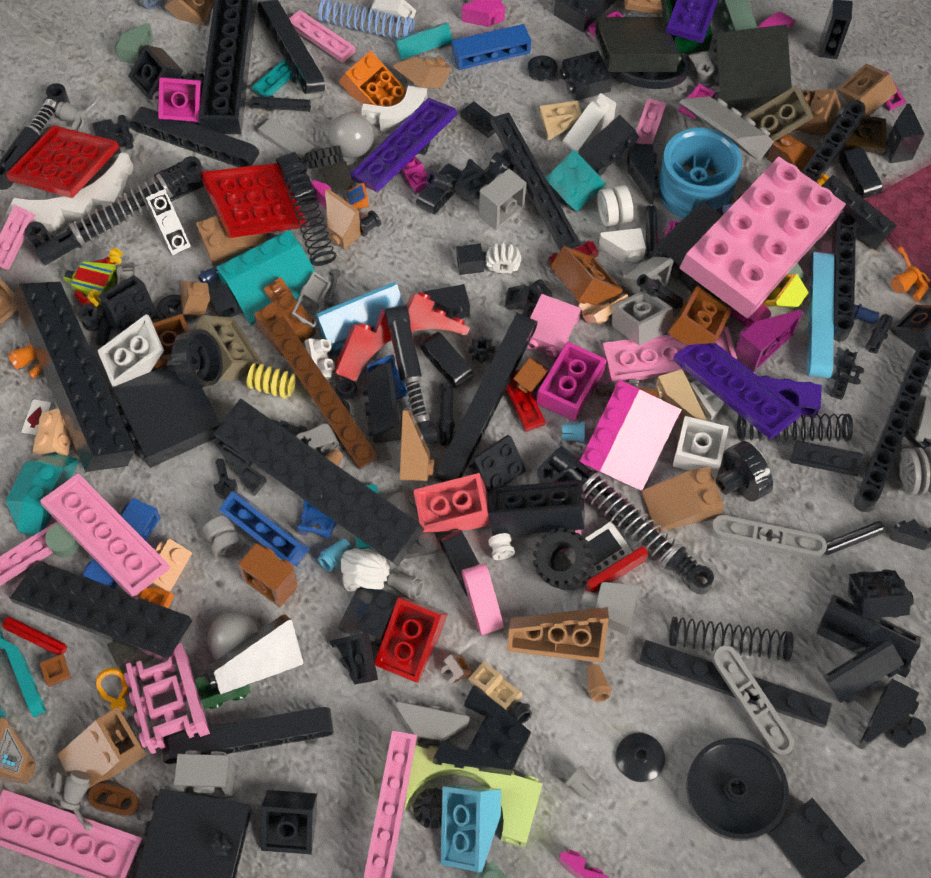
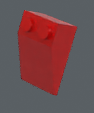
[375,596,448,683]

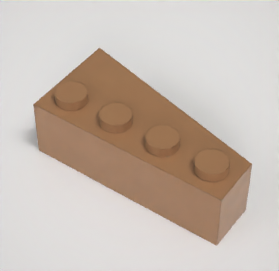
[507,607,609,663]

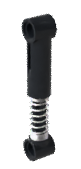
[0,83,70,190]
[384,304,438,445]

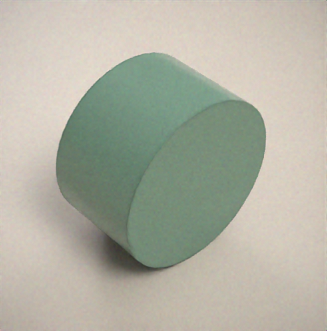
[45,523,80,557]

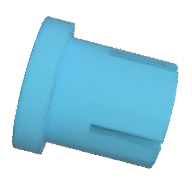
[562,421,586,443]

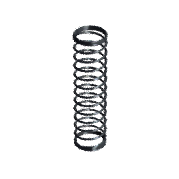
[281,163,337,266]
[737,413,853,442]
[669,616,794,662]

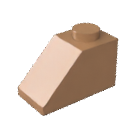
[179,281,210,316]

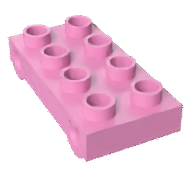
[680,157,846,319]

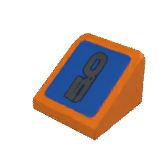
[345,183,369,209]

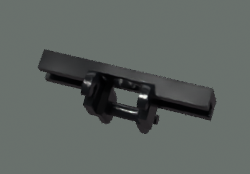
[831,348,864,400]

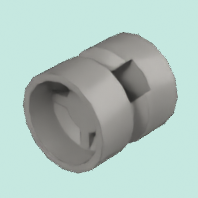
[203,516,243,559]

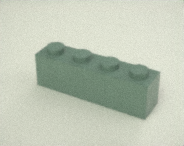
[717,0,758,32]

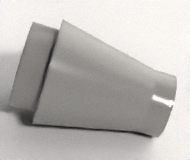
[387,572,424,599]

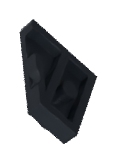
[454,159,495,201]
[330,632,378,685]

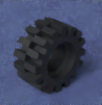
[305,145,344,169]

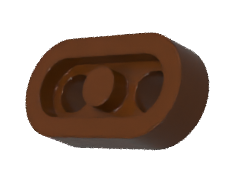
[88,783,139,817]

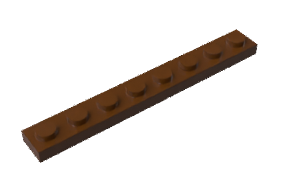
[265,316,379,470]

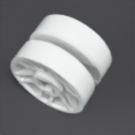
[597,185,633,227]

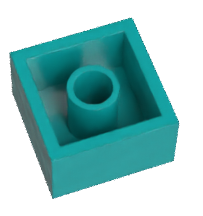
[545,150,607,212]

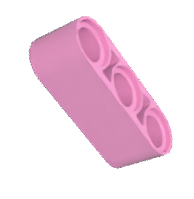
[462,563,504,635]

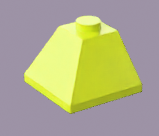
[762,274,809,307]

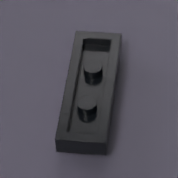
[790,440,863,477]

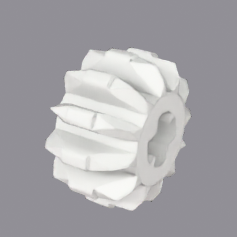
[486,242,521,275]

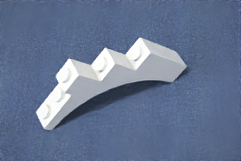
[6,153,133,236]

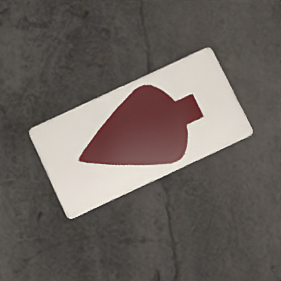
[21,400,51,435]

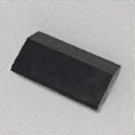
[816,594,921,678]

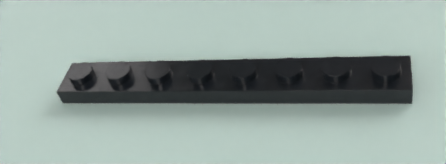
[490,112,581,251]
[638,640,832,728]

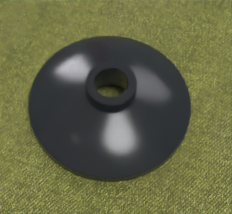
[616,733,665,782]

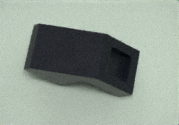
[890,519,931,550]

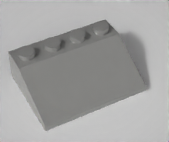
[679,97,774,161]

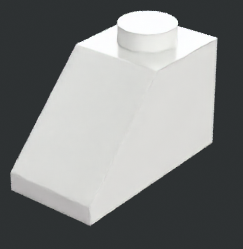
[598,228,646,263]

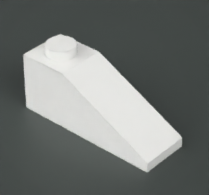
[563,93,616,153]

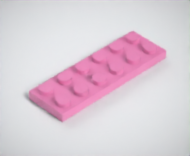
[602,327,737,382]
[40,473,170,597]
[0,789,144,878]

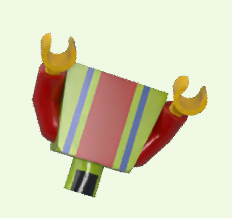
[64,247,124,308]

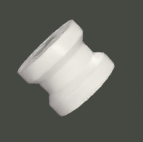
[488,533,515,560]

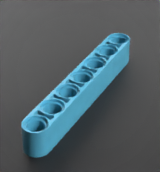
[807,252,834,379]

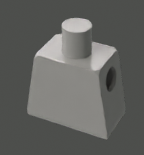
[582,582,640,635]

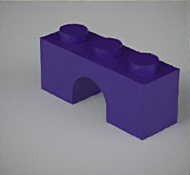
[758,376,822,418]

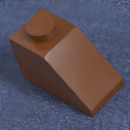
[514,358,550,393]

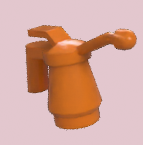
[891,246,931,302]
[7,325,43,379]

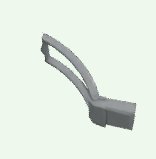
[291,272,331,328]

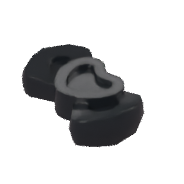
[891,717,926,748]

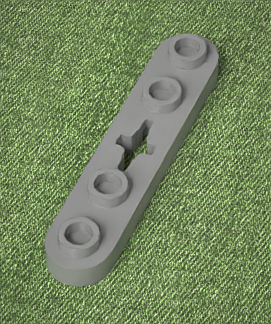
[711,515,827,559]
[712,646,794,755]

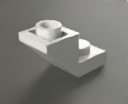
[370,0,416,26]

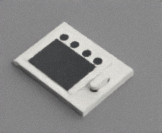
[564,521,633,585]

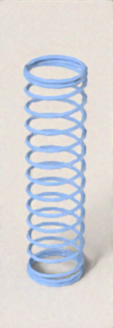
[318,0,414,39]

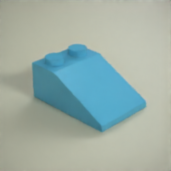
[441,784,501,872]

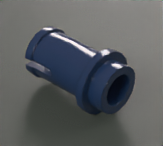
[198,263,221,286]
[854,304,880,325]

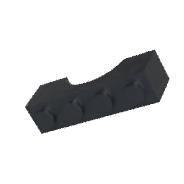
[821,175,897,251]

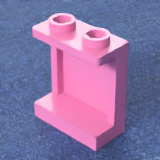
[527,294,581,358]

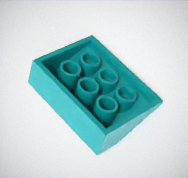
[217,230,315,326]

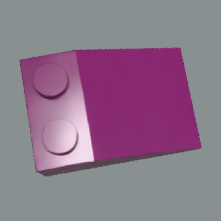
[735,310,803,372]

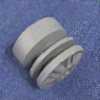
[898,447,931,495]

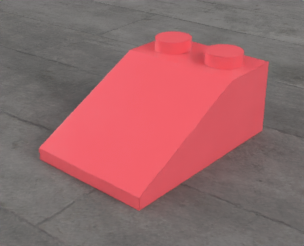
[414,473,490,532]

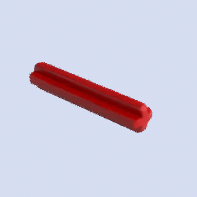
[2,616,67,656]

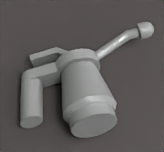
[56,94,101,132]
[52,770,92,831]

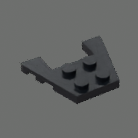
[214,420,307,497]
[432,685,531,776]

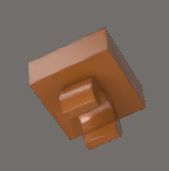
[263,277,293,302]

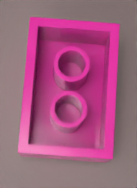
[537,341,607,422]

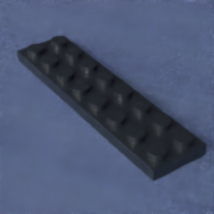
[10,560,192,662]

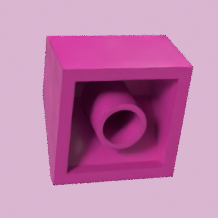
[158,77,201,122]

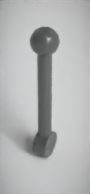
[326,269,341,306]

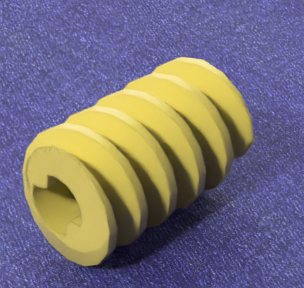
[247,363,296,399]

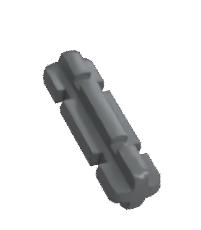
[596,379,639,396]

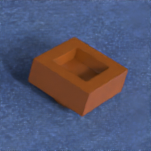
[39,654,72,687]

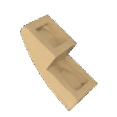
[468,662,523,712]

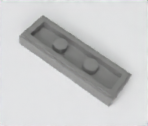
[258,117,315,163]

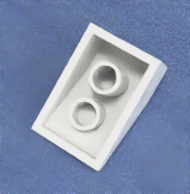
[98,314,164,387]

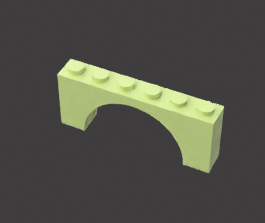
[404,742,543,848]

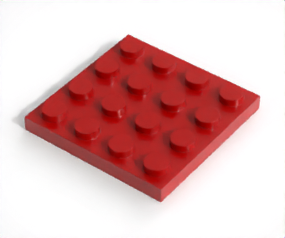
[6,125,119,198]
[201,163,307,238]

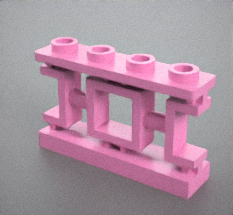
[124,643,210,754]

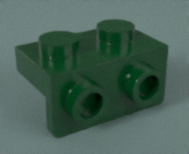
[195,672,252,709]

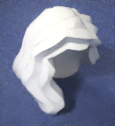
[341,548,390,592]

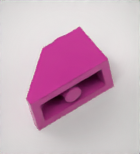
[461,0,505,27]

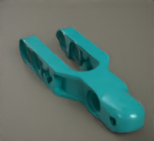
[0,629,46,718]

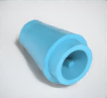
[318,539,352,572]

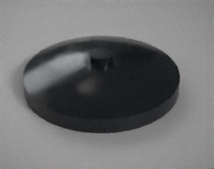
[613,55,689,89]
[686,738,789,841]

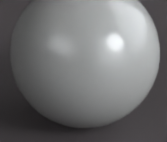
[329,112,374,158]
[207,612,259,660]

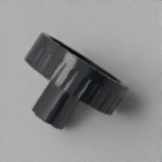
[167,329,223,389]
[715,441,773,502]

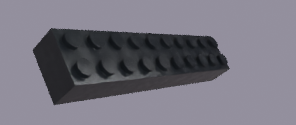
[199,0,257,134]
[13,281,135,472]
[213,398,424,567]

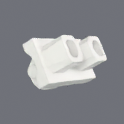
[305,339,335,379]

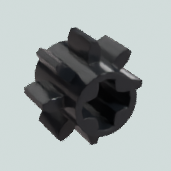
[468,336,495,364]

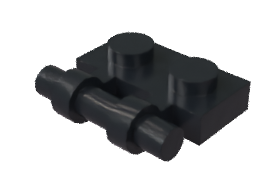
[92,115,134,155]

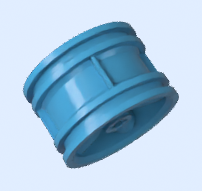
[658,128,742,219]

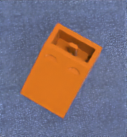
[339,51,407,107]

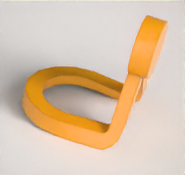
[95,668,130,712]

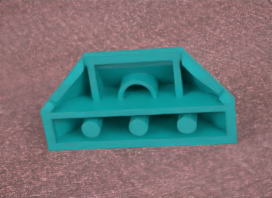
[5,453,79,536]

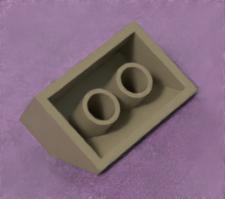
[743,85,814,141]
[191,315,263,381]

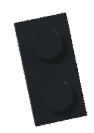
[460,101,495,138]

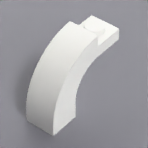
[362,86,427,132]

